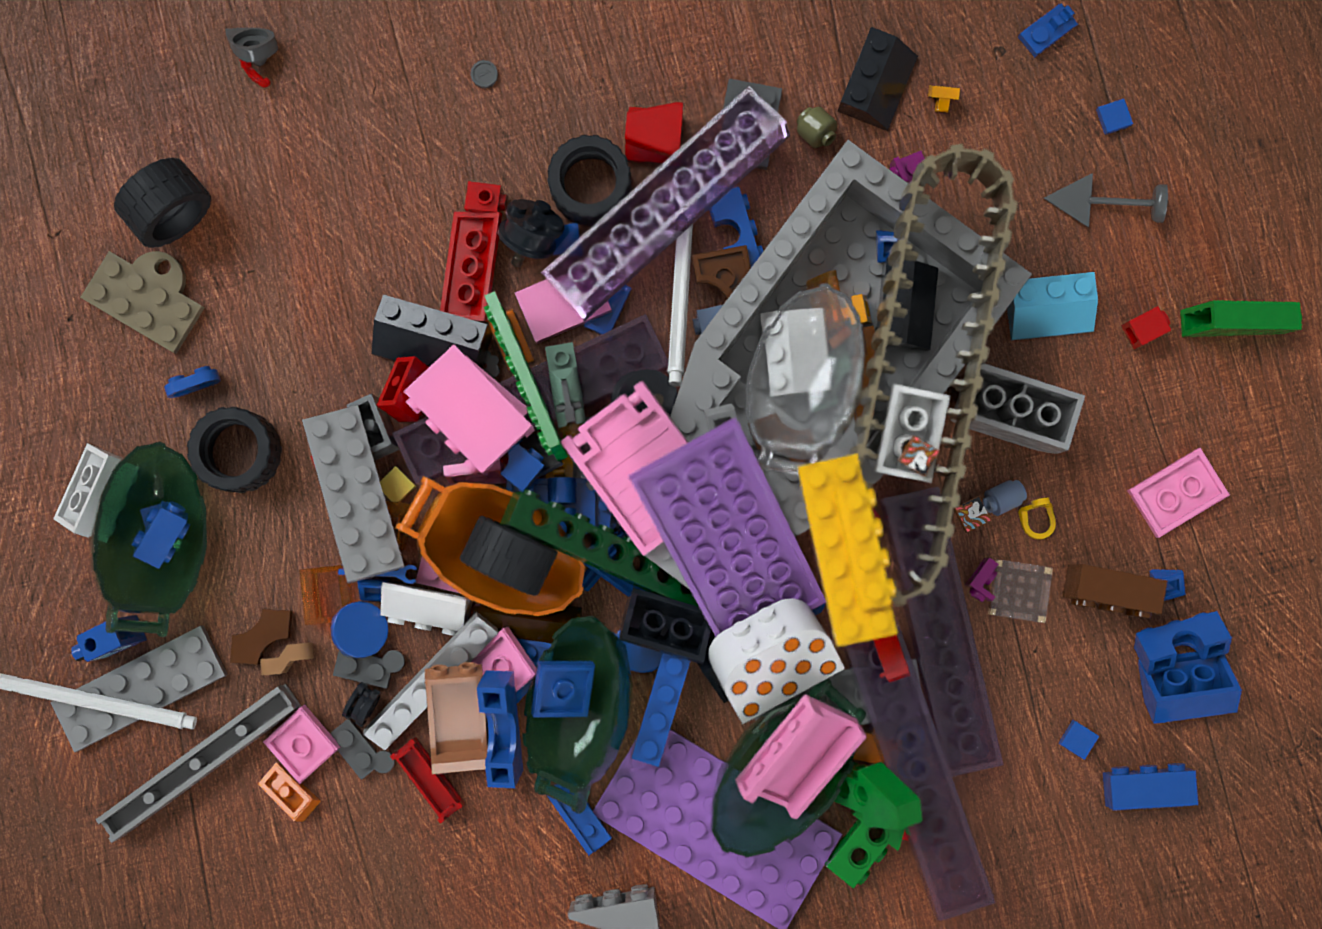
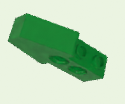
[826,758,922,830]
[825,781,915,889]

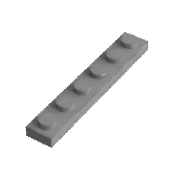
[363,612,498,750]

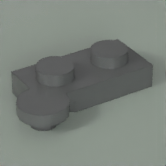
[333,650,405,689]
[330,718,395,780]

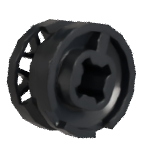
[342,682,382,727]

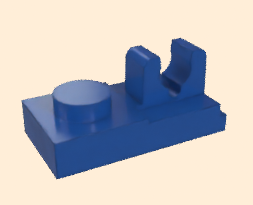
[1018,3,1078,58]

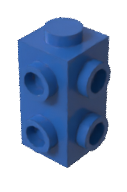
[131,501,190,569]

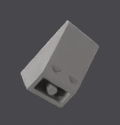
[568,884,660,929]

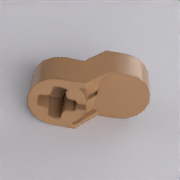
[260,642,314,675]

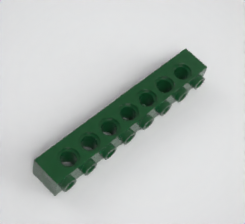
[500,489,699,607]

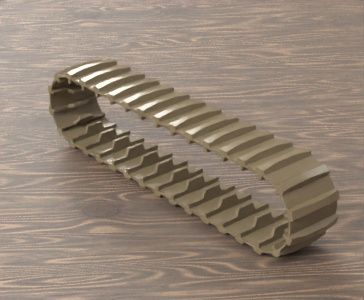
[849,144,1017,607]

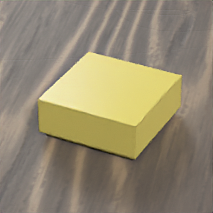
[380,466,416,505]

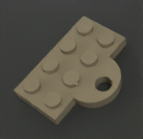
[80,251,205,354]

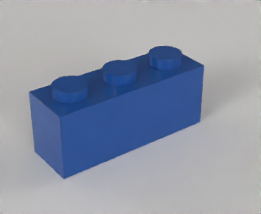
[1103,763,1198,810]

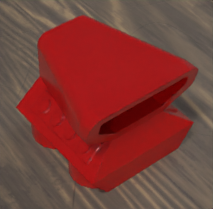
[625,102,683,165]

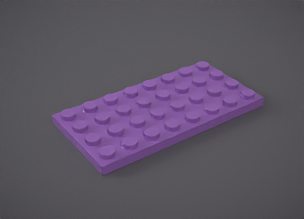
[628,418,826,637]
[593,729,842,929]

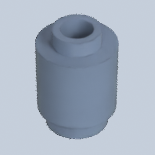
[983,480,1027,516]

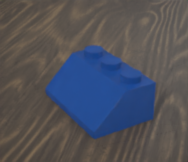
[1138,652,1242,724]

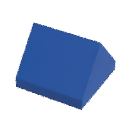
[357,576,390,602]

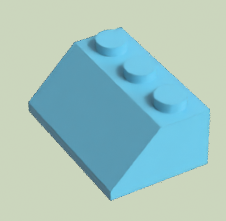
[1007,272,1098,340]

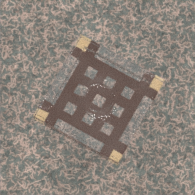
[988,559,1053,623]

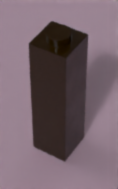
[473,604,582,647]

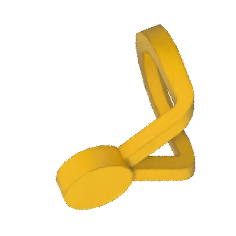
[1018,498,1056,540]

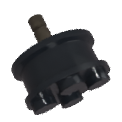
[498,199,565,267]

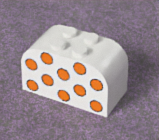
[708,599,845,724]

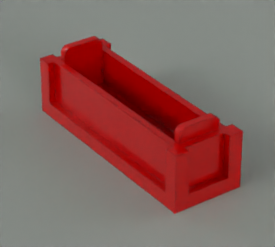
[873,634,911,683]
[390,736,466,824]

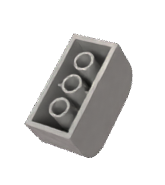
[951,363,1085,454]

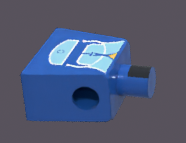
[71,615,147,662]

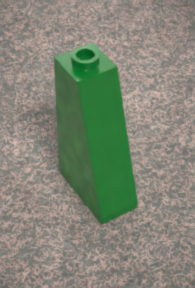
[1180,300,1302,337]

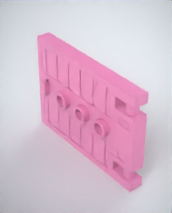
[560,381,689,556]

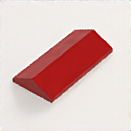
[440,212,502,323]

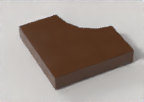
[692,245,751,299]

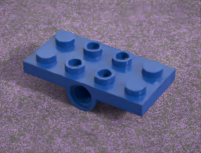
[506,477,618,534]

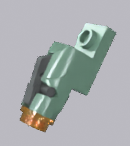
[545,342,586,439]

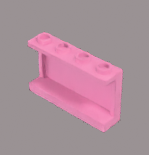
[404,345,535,476]
[735,695,866,819]

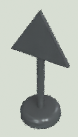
[1043,173,1168,228]

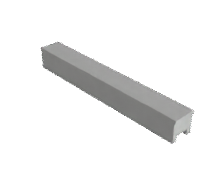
[96,684,301,843]

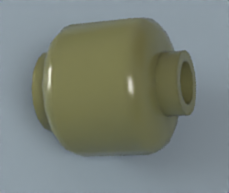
[797,107,837,148]

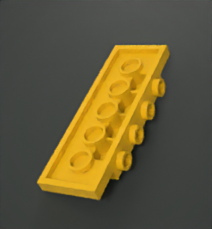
[797,454,897,646]

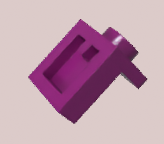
[889,151,925,184]
[965,558,999,602]

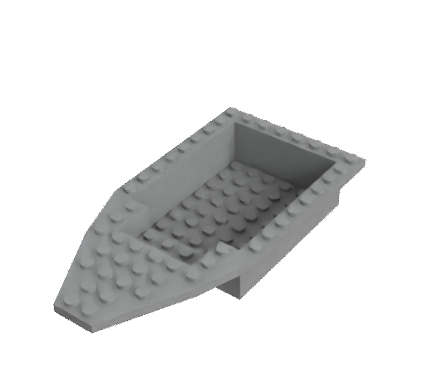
[645,140,1032,588]

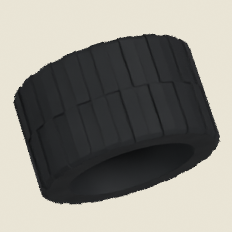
[547,134,632,226]
[114,158,211,248]
[187,406,282,493]
[460,516,558,596]

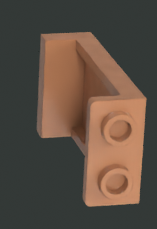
[425,662,488,774]

